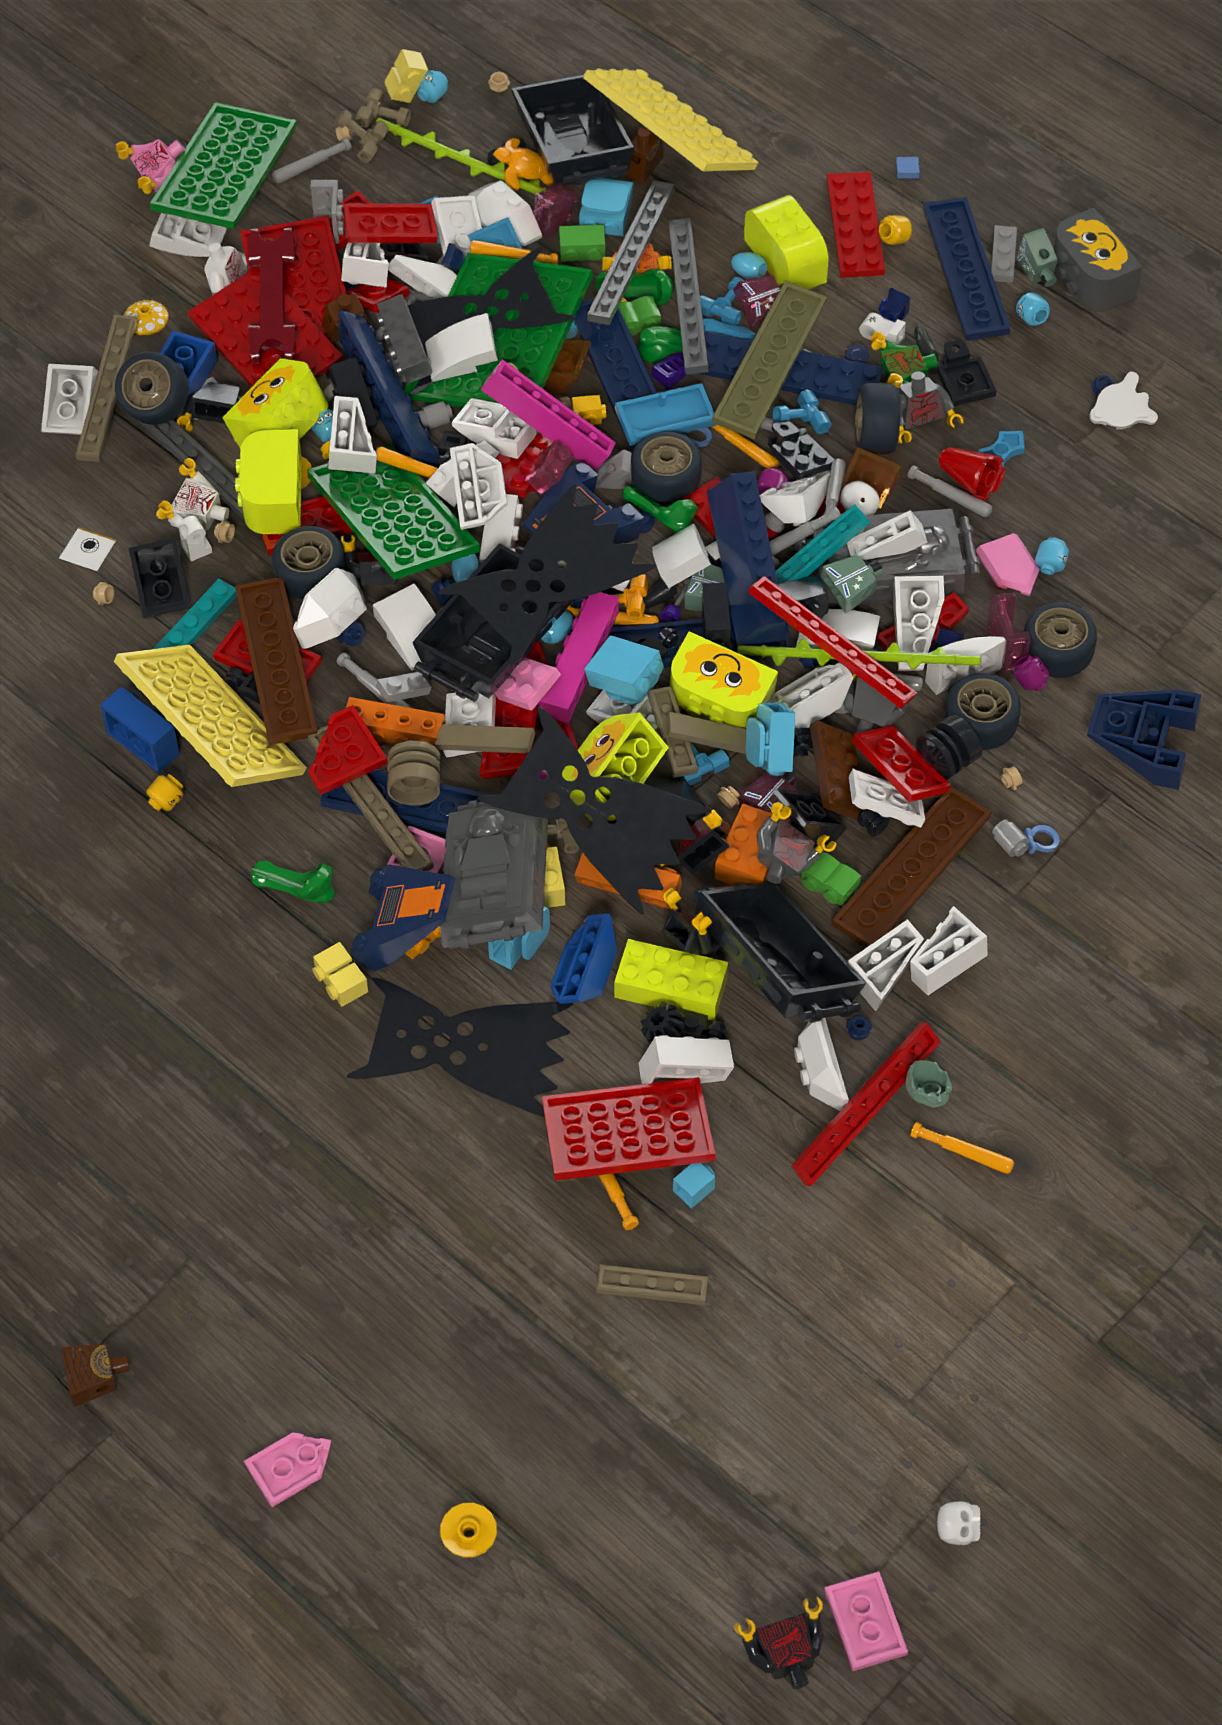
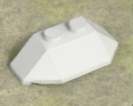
[469,181,542,246]
[450,443,507,530]
[293,568,367,649]
[768,662,853,729]
[794,1018,848,1111]

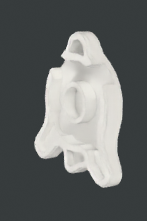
[1089,372,1158,430]

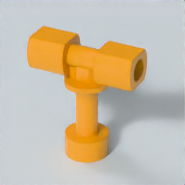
[601,574,649,620]

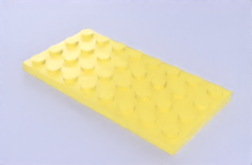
[583,69,759,171]
[114,645,307,787]

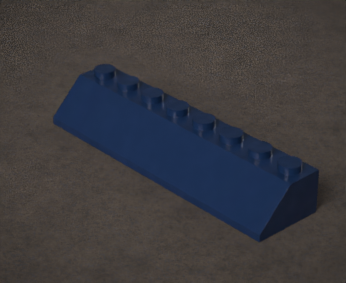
[338,310,440,475]
[707,471,786,646]

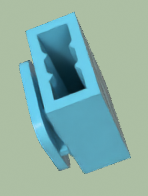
[579,178,633,236]
[584,635,664,705]
[746,703,795,776]
[488,906,550,970]

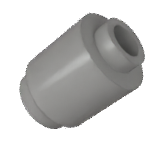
[418,401,453,430]
[992,820,1029,857]

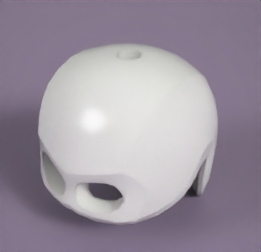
[840,481,880,516]
[937,1501,980,1545]

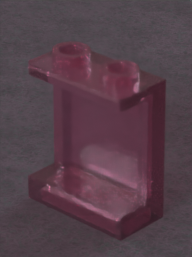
[987,593,1031,671]

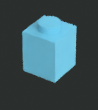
[673,1163,715,1208]

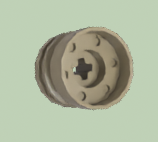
[387,741,440,805]

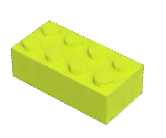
[614,939,728,1021]

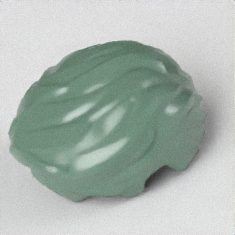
[905,1060,952,1108]

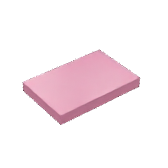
[824,1571,908,1671]

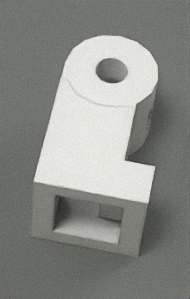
[859,313,906,345]
[179,516,213,562]

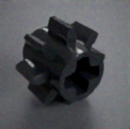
[793,727,813,757]

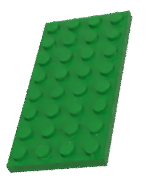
[150,102,297,229]
[307,444,480,580]

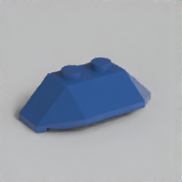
[550,913,617,1004]

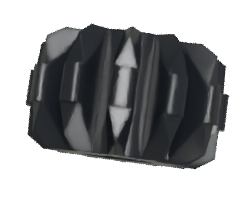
[640,1002,686,1044]

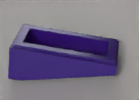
[652,352,687,389]

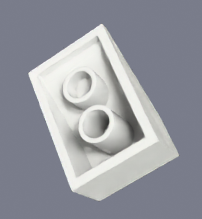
[41,364,98,435]

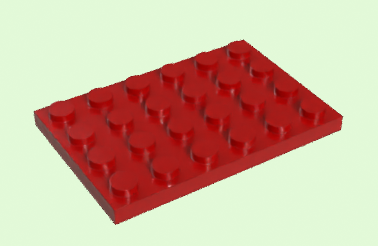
[240,216,346,337]
[187,268,343,388]
[542,1077,715,1181]

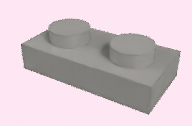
[376,672,431,702]

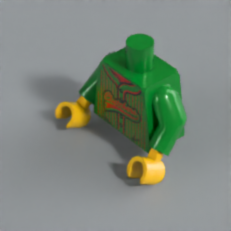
[870,331,938,389]

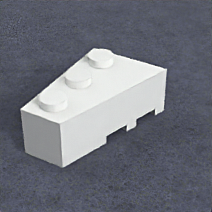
[342,242,388,287]
[328,396,377,473]
[479,494,523,565]
[910,906,988,995]
[847,919,924,1011]
[638,1035,734,1084]

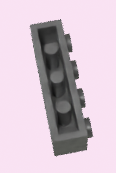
[376,294,433,384]

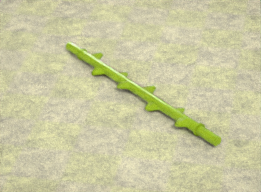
[376,118,566,206]
[737,639,982,670]

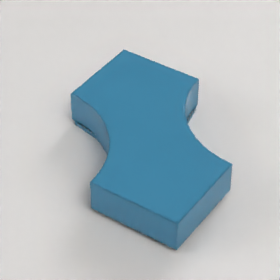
[702,318,756,341]
[978,431,1025,467]

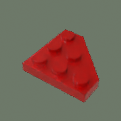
[309,705,388,795]

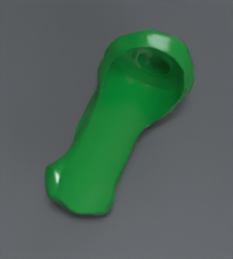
[596,269,675,307]
[637,326,683,364]
[622,486,699,534]
[251,861,335,904]

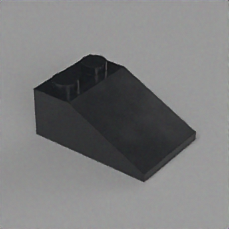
[128,538,191,618]
[773,789,847,848]

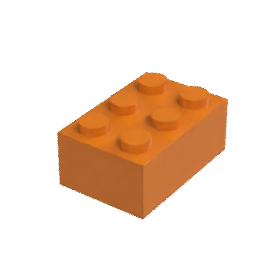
[715,804,790,885]

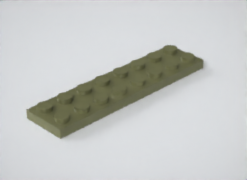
[712,281,827,439]

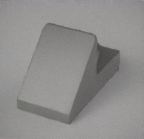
[595,450,632,489]

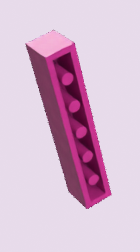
[481,359,616,471]
[538,592,619,724]

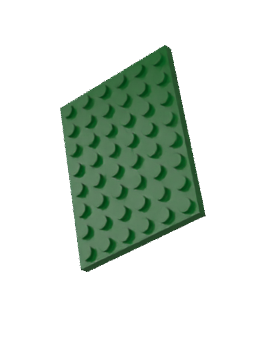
[404,253,593,415]

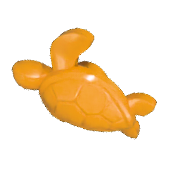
[493,138,553,190]

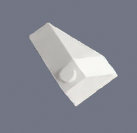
[760,470,830,526]
[892,576,944,671]

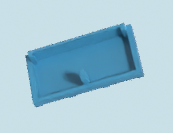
[615,383,717,446]

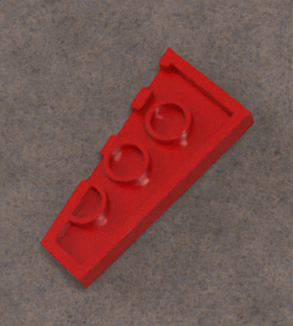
[876,592,969,673]

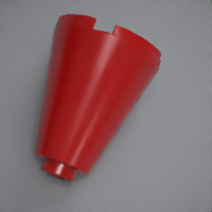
[939,447,1005,500]

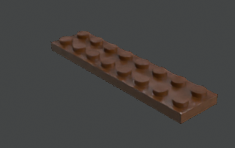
[235,577,317,745]
[832,786,992,948]

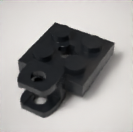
[937,339,997,407]
[768,420,834,480]

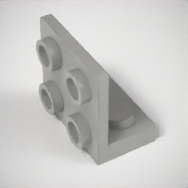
[311,180,344,243]

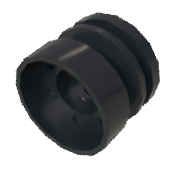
[916,715,982,781]

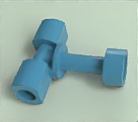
[700,277,747,326]
[772,390,832,434]
[679,742,729,786]

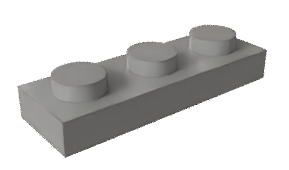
[991,225,1017,283]

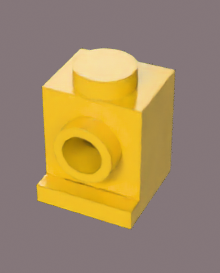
[572,395,606,425]

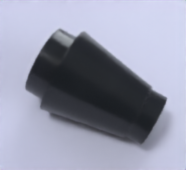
[642,578,677,609]

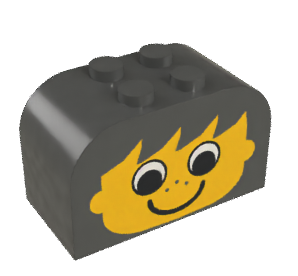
[1054,208,1142,311]

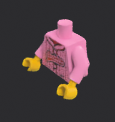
[116,139,185,194]

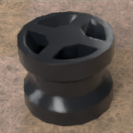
[857,809,889,837]

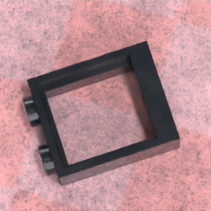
[701,582,731,650]

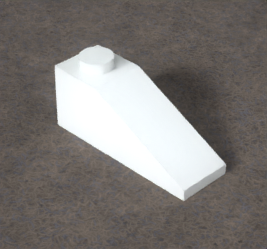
[388,255,457,299]
[426,440,499,507]
[847,510,928,560]

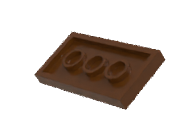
[810,720,865,820]

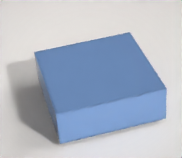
[896,157,919,178]

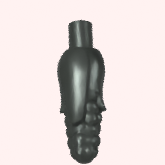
[914,325,939,374]

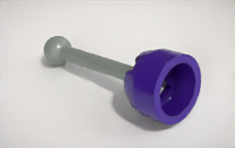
[660,578,691,623]

